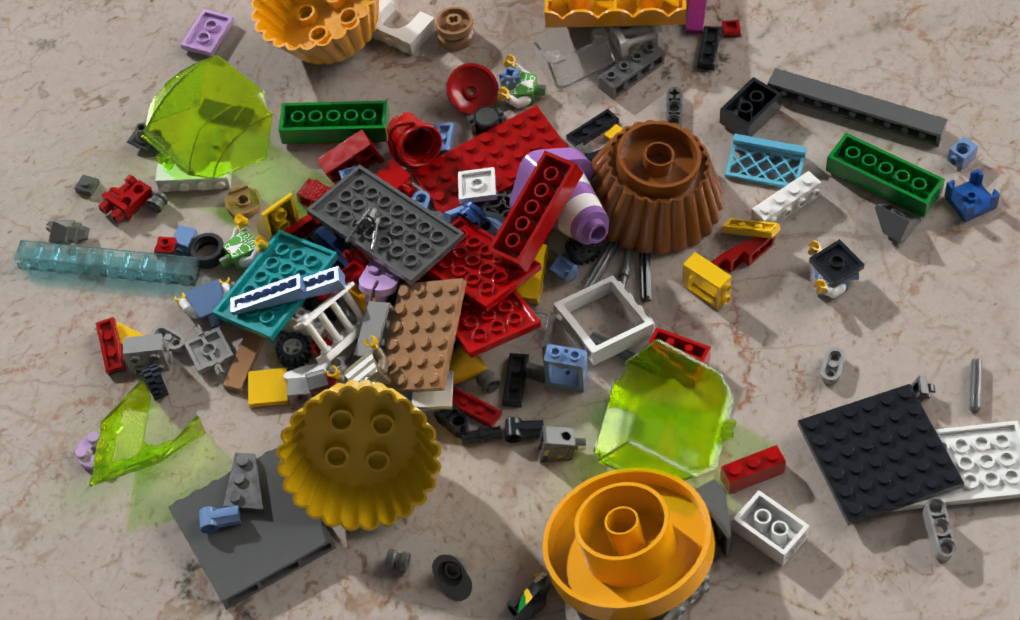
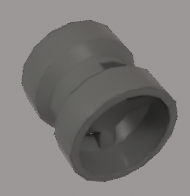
[385,549,411,573]

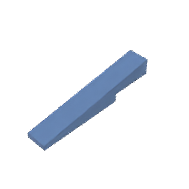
[231,266,346,315]

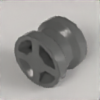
[146,190,169,213]
[476,369,501,394]

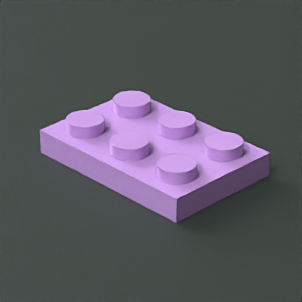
[180,9,234,57]

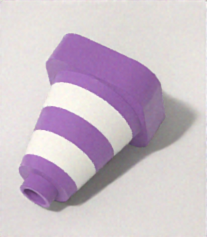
[510,148,609,245]

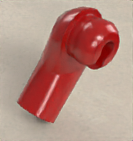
[343,249,369,268]

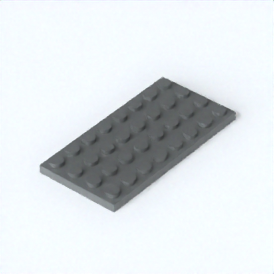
[306,165,465,285]

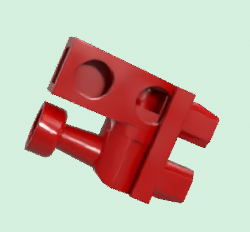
[98,174,153,223]

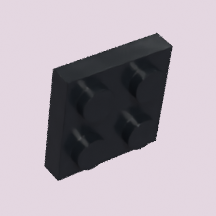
[809,239,865,287]

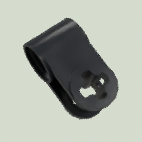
[433,402,469,438]

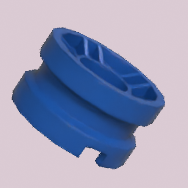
[458,201,487,227]

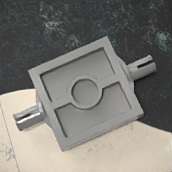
[184,324,234,377]

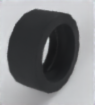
[189,233,226,269]

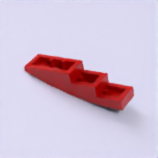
[711,236,775,273]

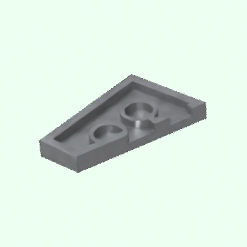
[223,452,265,513]

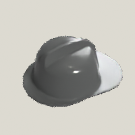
[432,554,472,601]

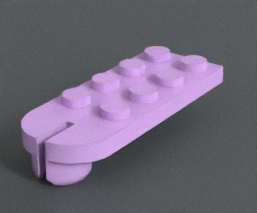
[359,258,403,302]

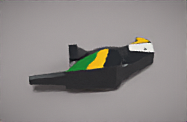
[506,572,551,620]

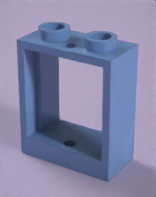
[543,344,588,392]

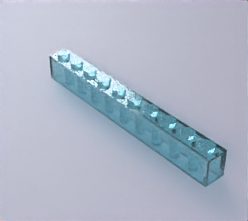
[14,240,201,286]

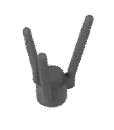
[345,207,381,251]

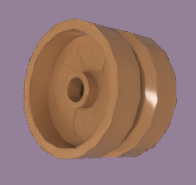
[435,7,474,51]

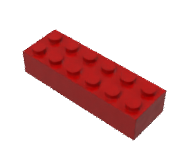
[488,151,583,272]

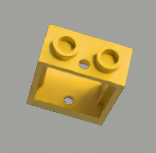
[682,252,732,310]

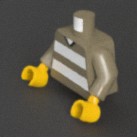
[326,335,389,384]

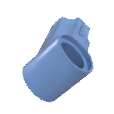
[199,506,241,534]

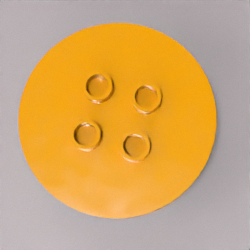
[543,467,715,620]

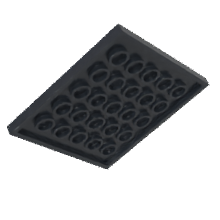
[797,384,964,526]

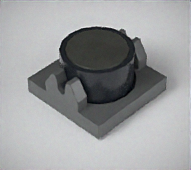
[466,106,506,138]

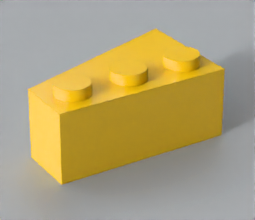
[516,244,551,304]

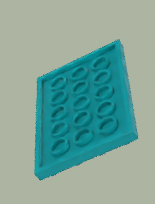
[212,230,339,341]

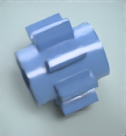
[499,67,521,89]

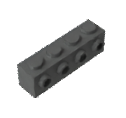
[599,40,665,100]

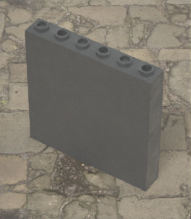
[168,448,336,610]

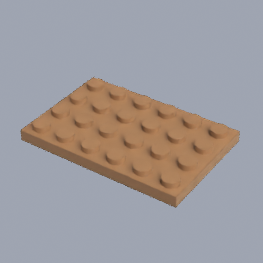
[384,278,467,393]

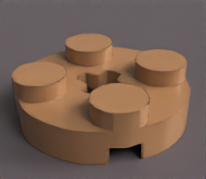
[224,185,262,218]

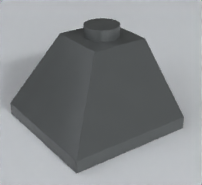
[875,203,920,243]

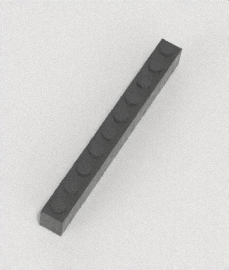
[767,68,948,147]

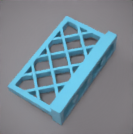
[725,134,807,188]

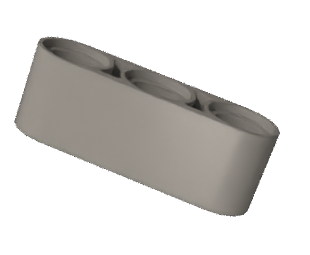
[923,498,957,562]

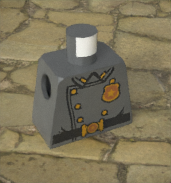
[538,426,586,463]

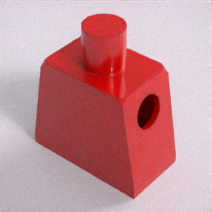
[375,159,415,198]

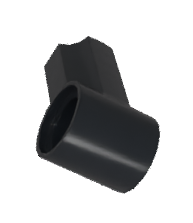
[505,417,544,443]

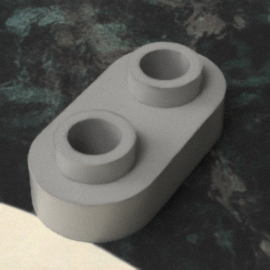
[151,325,186,353]
[820,347,845,384]

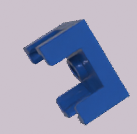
[944,169,1000,222]

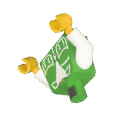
[498,54,547,108]
[218,214,268,271]

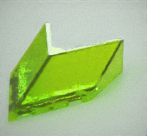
[89,380,206,487]

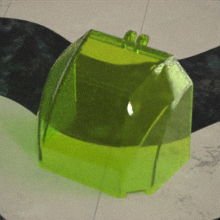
[142,55,273,179]
[593,339,737,481]

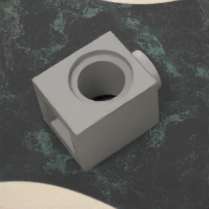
[287,377,317,405]

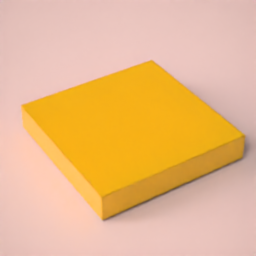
[248,368,288,408]

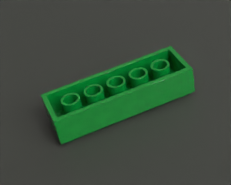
[278,100,390,144]
[826,133,945,218]

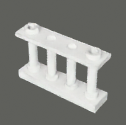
[603,25,663,58]
[293,281,365,365]

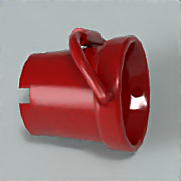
[387,112,442,169]

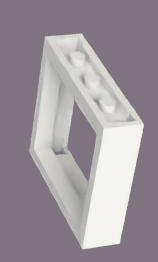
[553,275,655,365]

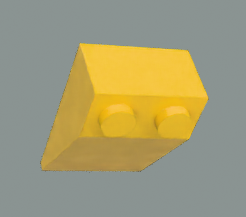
[256,192,299,243]

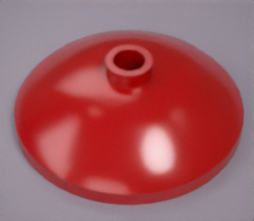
[446,63,499,115]

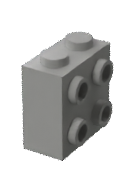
[123,333,173,375]

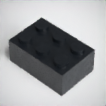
[719,77,782,137]

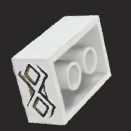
[732,490,810,566]

